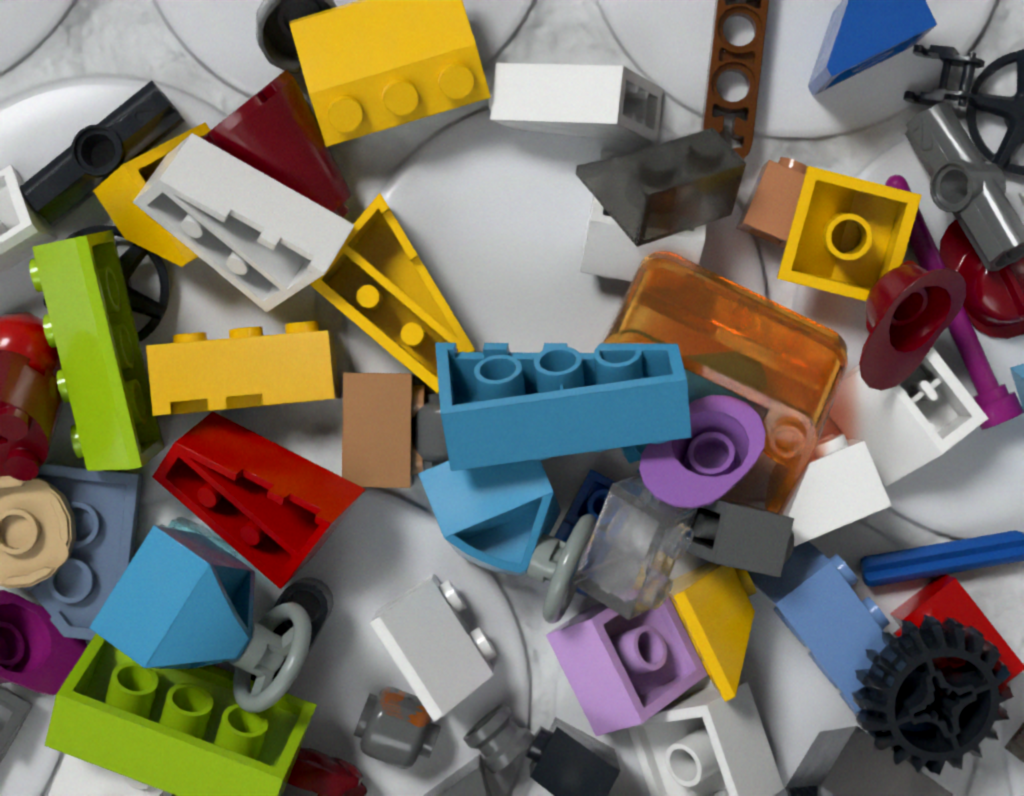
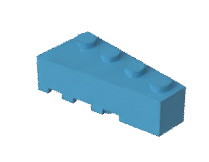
[435,343,692,471]

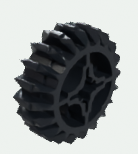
[851,615,1014,775]

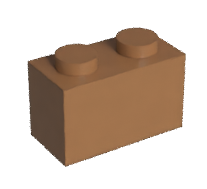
[342,372,425,488]

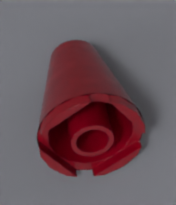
[202,69,352,218]

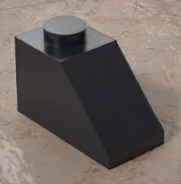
[525,717,621,796]

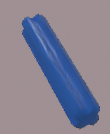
[860,530,1024,587]

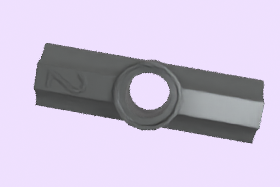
[905,103,1024,271]

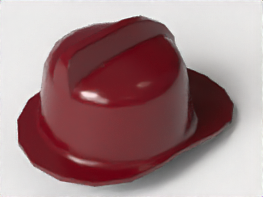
[939,220,1024,339]
[859,260,966,391]

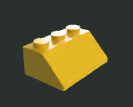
[289,0,491,147]

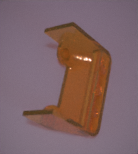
[599,251,848,513]

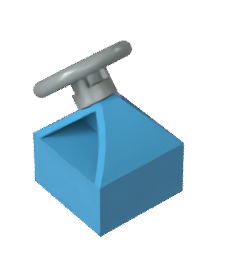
[418,460,598,624]
[89,525,311,713]

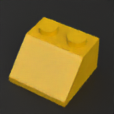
[777,166,922,301]

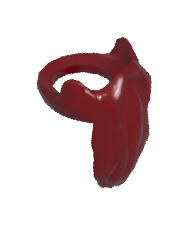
[287,747,367,796]

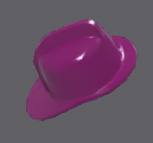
[0,590,87,695]

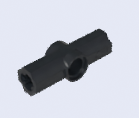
[20,80,185,226]

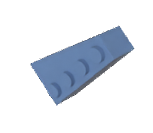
[747,541,935,732]

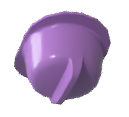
[639,395,765,509]

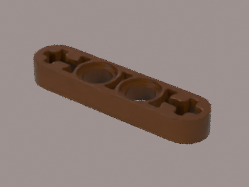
[699,0,769,169]

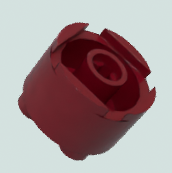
[0,350,63,481]

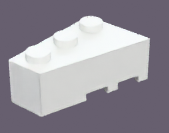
[133,133,355,313]

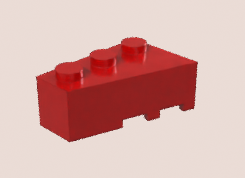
[152,411,366,589]

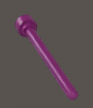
[885,175,1024,430]

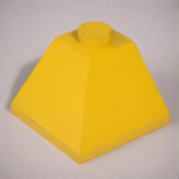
[93,122,210,267]
[664,562,757,702]

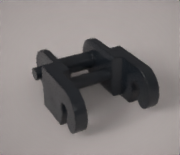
[903,44,985,107]

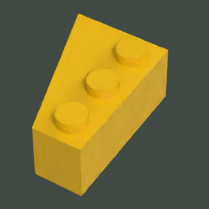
[309,193,476,394]
[146,321,340,416]

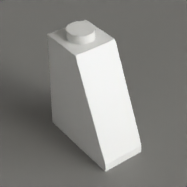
[487,63,663,144]

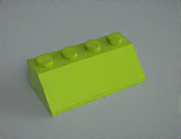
[29,230,165,471]
[44,633,317,796]

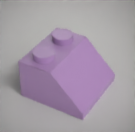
[546,575,708,737]

